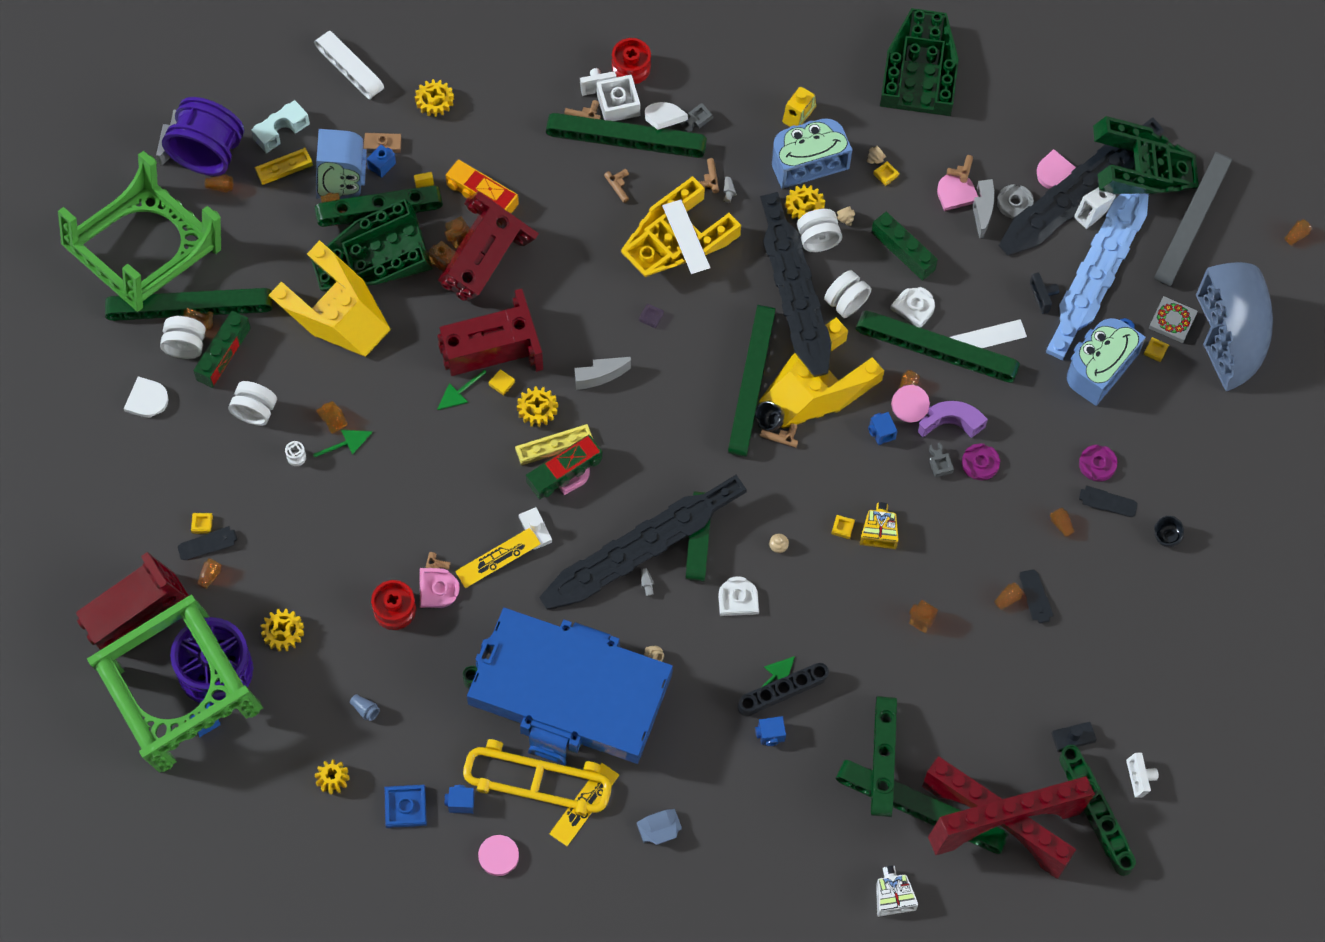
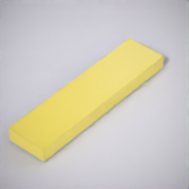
[515,424,593,466]

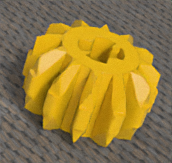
[315,759,350,795]

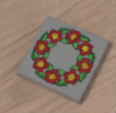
[1149,296,1198,343]

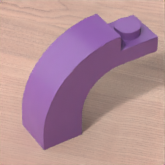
[918,401,988,438]

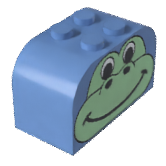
[772,119,852,189]
[316,129,367,199]
[1067,318,1146,406]

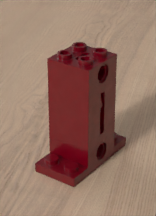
[438,191,539,301]
[437,289,543,376]
[75,552,189,650]

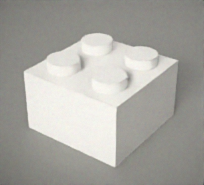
[596,75,640,121]

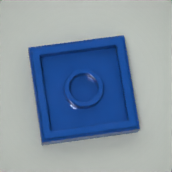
[385,785,427,828]

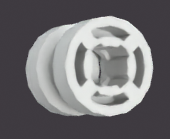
[285,441,306,466]

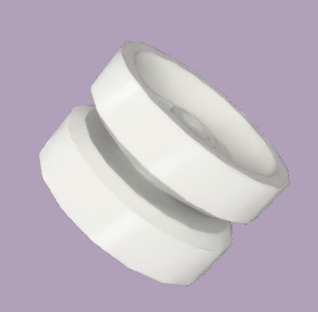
[797,209,842,252]
[824,270,872,318]
[160,316,206,359]
[228,381,277,426]

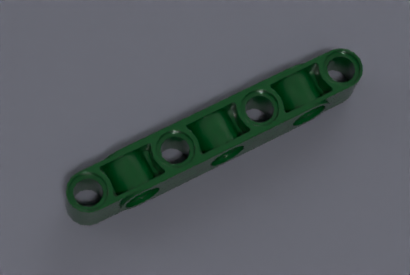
[314,186,443,227]
[871,696,897,817]
[1059,745,1136,876]

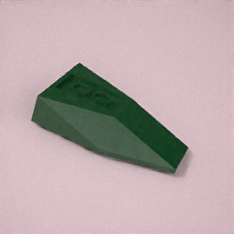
[880,8,959,116]
[311,199,433,291]

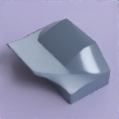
[637,809,682,845]

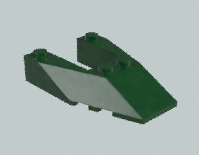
[1093,116,1199,194]

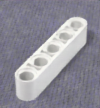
[315,31,384,99]

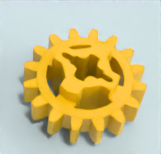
[415,79,454,117]
[785,184,825,220]
[517,386,558,427]
[261,609,304,652]

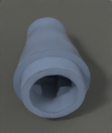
[350,694,380,721]

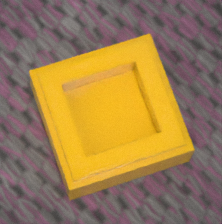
[873,161,899,186]
[414,172,434,188]
[1143,337,1169,362]
[489,369,515,396]
[191,513,213,534]
[831,515,855,539]

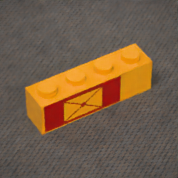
[446,159,519,213]

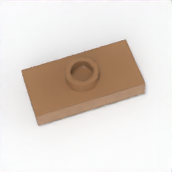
[364,133,402,153]

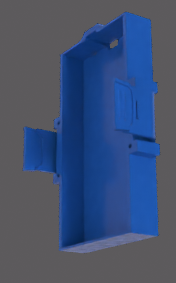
[467,607,673,766]

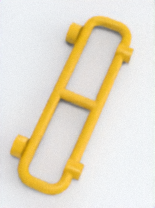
[463,739,612,816]

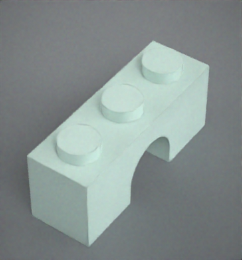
[251,100,310,153]

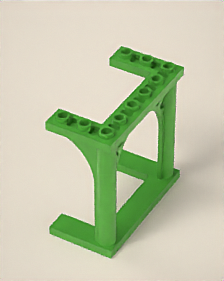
[58,151,221,312]
[87,594,263,773]

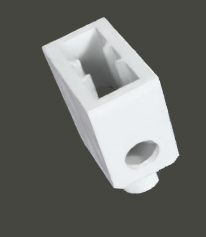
[1074,187,1116,229]

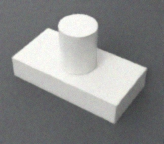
[580,68,617,96]
[519,507,552,550]
[1126,753,1159,798]

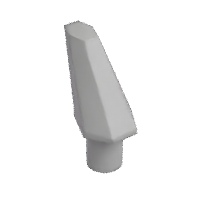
[724,177,737,203]
[641,568,654,596]

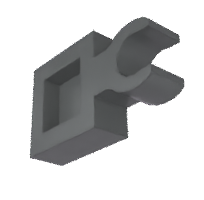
[680,103,713,132]
[929,442,954,477]

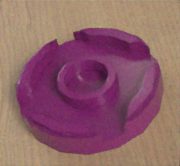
[962,443,1000,481]
[1079,445,1117,481]

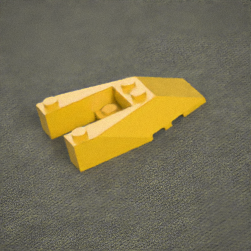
[621,176,741,277]
[269,240,391,357]
[759,317,884,429]

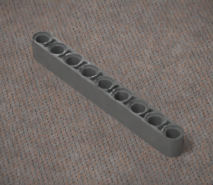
[1154,152,1233,286]

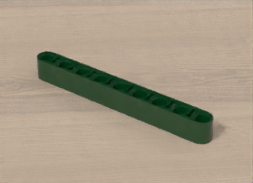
[545,113,707,158]
[105,288,272,321]
[728,305,776,457]
[856,311,1020,383]
[835,760,1009,854]

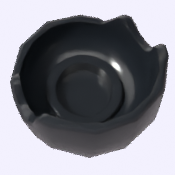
[755,401,785,432]
[1154,516,1184,547]

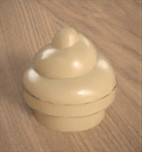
[867,146,886,164]
[837,206,855,226]
[769,534,789,553]
[644,645,664,662]

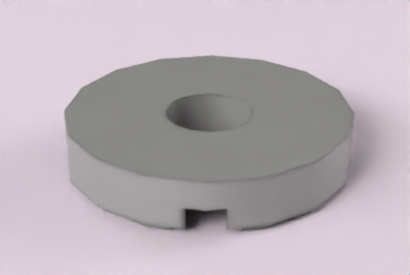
[997,184,1034,219]

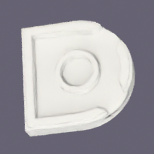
[645,102,688,130]
[890,287,935,328]
[124,377,169,418]
[718,577,759,616]

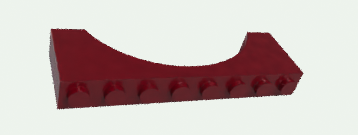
[922,756,1076,879]
[928,776,1095,855]

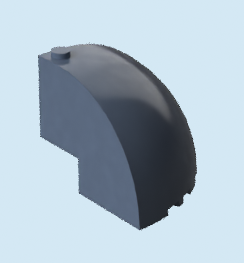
[1196,262,1273,391]

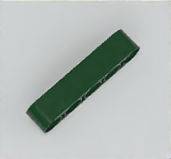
[685,491,711,581]

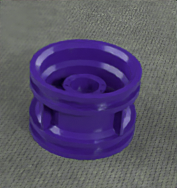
[170,617,253,706]

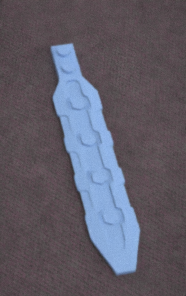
[1046,194,1149,360]

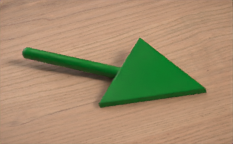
[437,370,486,410]
[313,430,373,457]
[762,656,795,687]

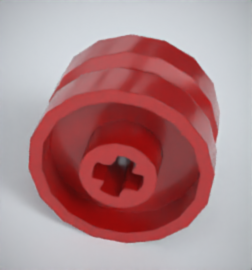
[612,38,651,84]
[371,580,416,630]

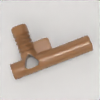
[564,100,601,119]
[946,155,973,183]
[698,158,719,193]
[604,169,629,203]
[760,423,798,448]
[425,552,451,570]

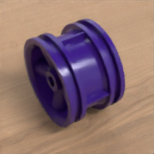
[162,97,245,176]

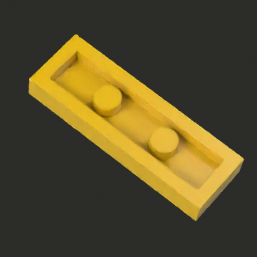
[255,148,313,185]

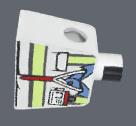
[876,866,918,917]

